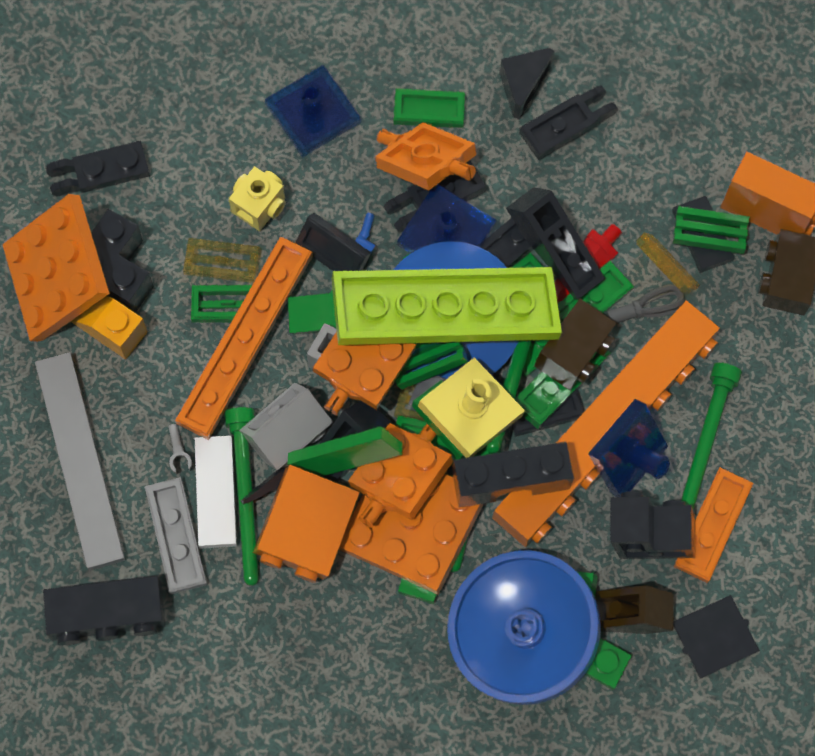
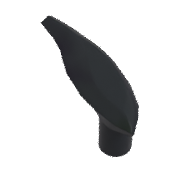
[241,465,289,504]

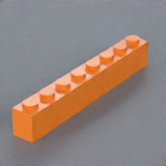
[492,300,720,548]

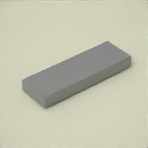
[145,477,207,595]

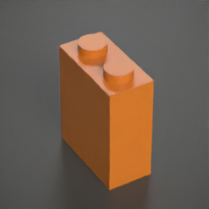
[720,152,815,235]
[253,465,360,583]

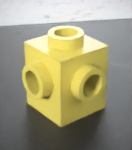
[229,166,286,232]

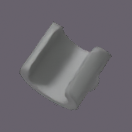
[168,424,192,474]

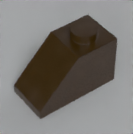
[595,585,674,634]

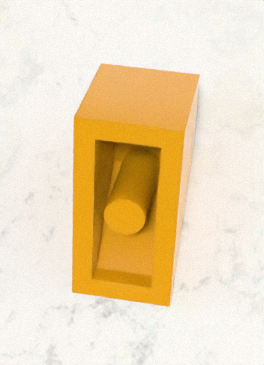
[70,296,148,360]

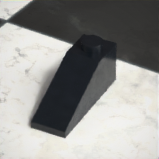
[506,187,605,300]

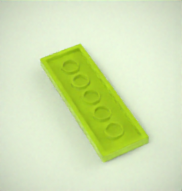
[331,267,562,345]

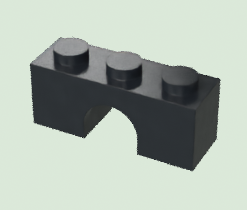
[452,442,574,508]

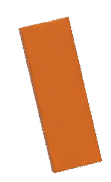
[673,467,753,583]

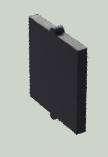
[673,595,760,679]

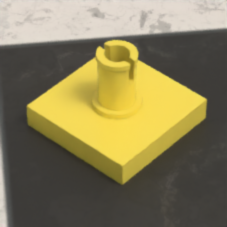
[418,357,525,458]

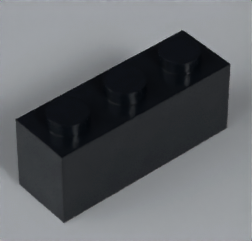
[43,575,165,646]

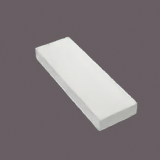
[195,435,237,549]

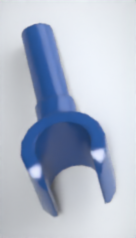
[355,213,376,253]

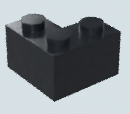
[91,209,154,313]
[610,491,695,559]

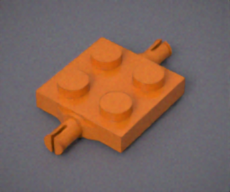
[375,122,476,190]
[313,332,416,415]
[348,423,453,527]

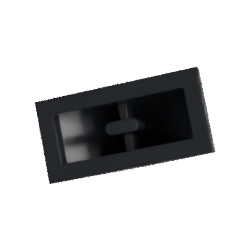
[499,48,555,120]

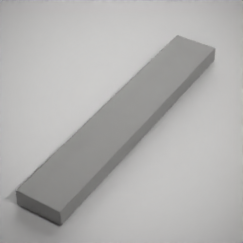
[35,352,125,571]

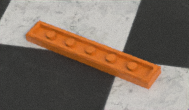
[175,236,313,440]

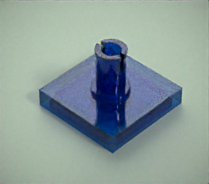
[264,65,361,158]
[397,184,496,253]
[588,399,670,497]

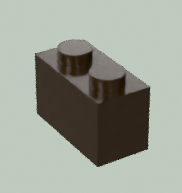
[758,229,815,316]
[534,299,616,391]

